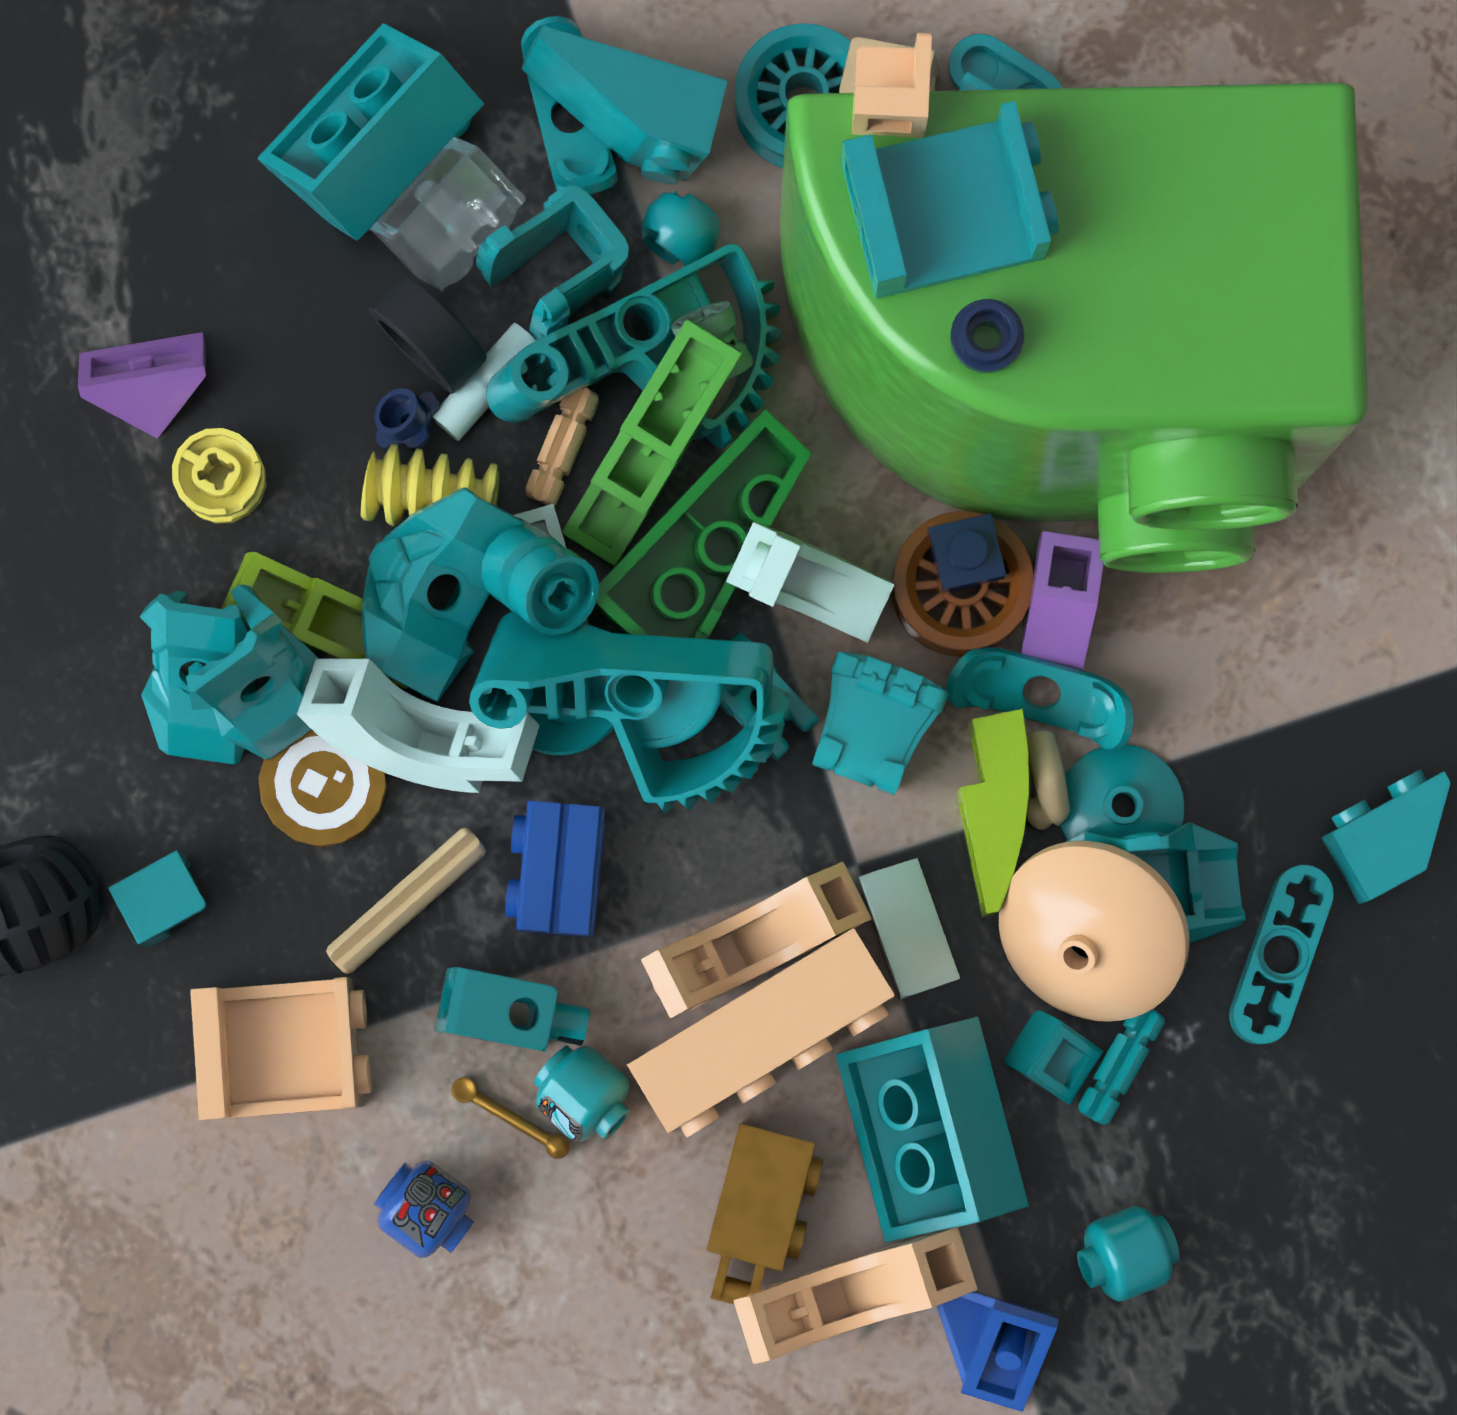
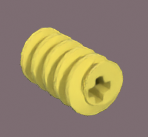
[361,444,500,526]

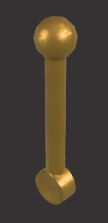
[451,1077,570,1159]

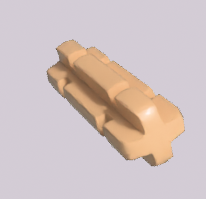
[525,388,599,506]

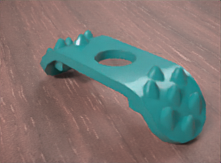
[521,16,618,196]
[945,647,1134,749]

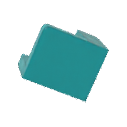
[108,850,207,948]

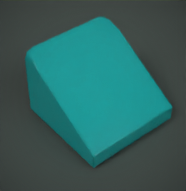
[1004,1010,1104,1105]

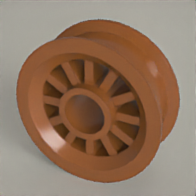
[891,511,1034,657]

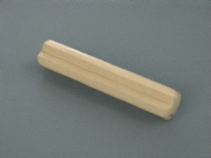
[326,828,486,974]

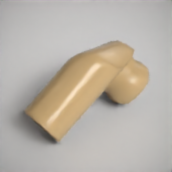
[1026,730,1070,830]

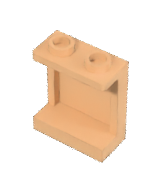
[190,977,372,1120]

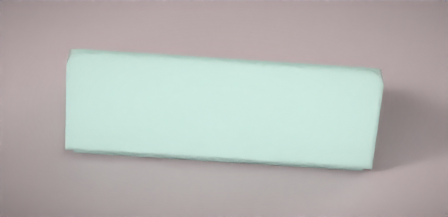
[857,858,960,1000]

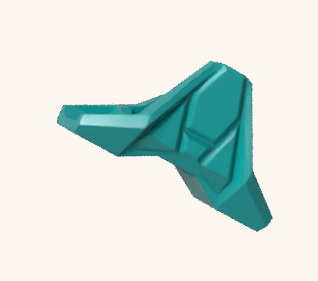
[361,487,530,702]
[186,584,319,759]
[140,591,256,765]
[1067,822,1246,948]

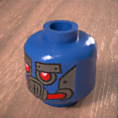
[374,1160,474,1258]

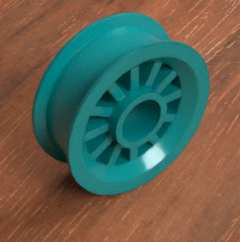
[735,23,851,168]

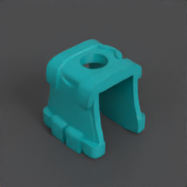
[476,186,629,341]
[812,652,949,795]

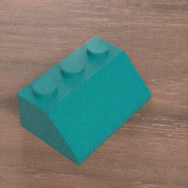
[257,23,484,241]
[835,1017,1029,1242]

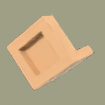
[852,33,932,138]

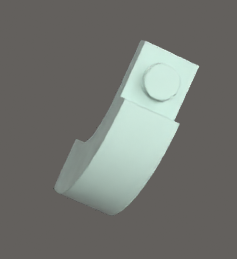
[726,522,895,643]
[297,659,540,793]

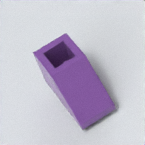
[1020,531,1103,671]

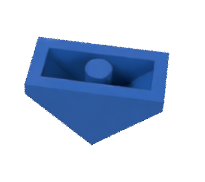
[937,1291,1059,1412]

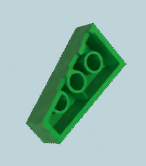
[594,409,812,639]

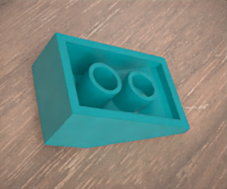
[522,25,728,184]

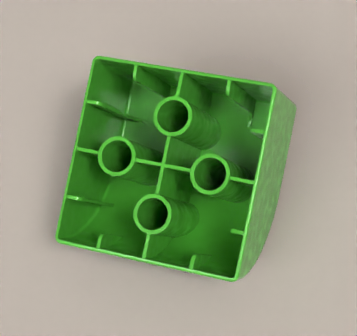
[779,83,1368,573]

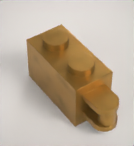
[706,1123,824,1305]

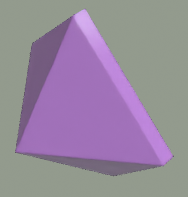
[78,332,206,439]

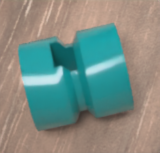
[481,524,599,636]

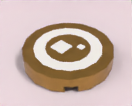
[258,729,388,848]

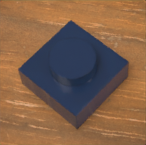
[927,514,1006,593]

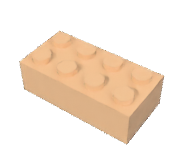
[627,928,895,1138]

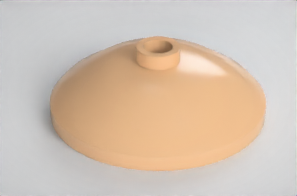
[999,841,1189,1022]

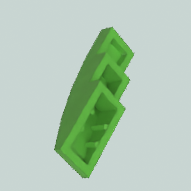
[562,319,743,566]

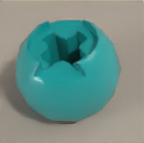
[642,191,720,266]

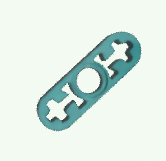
[1229,865,1333,1045]

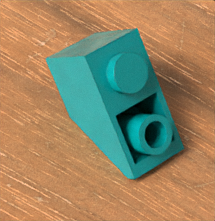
[1321,769,1451,904]

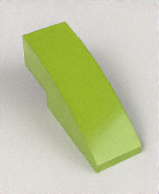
[221,551,407,689]
[956,709,1029,917]

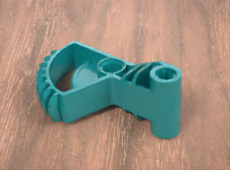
[486,244,783,449]
[469,611,791,815]

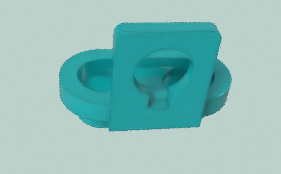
[948,34,1062,91]

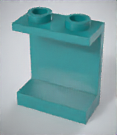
[841,101,1059,299]

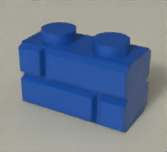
[505,801,606,939]

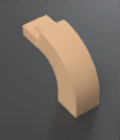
[641,862,872,1018]
[733,1227,978,1364]

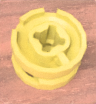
[172,428,267,524]

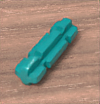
[1078,1009,1165,1125]

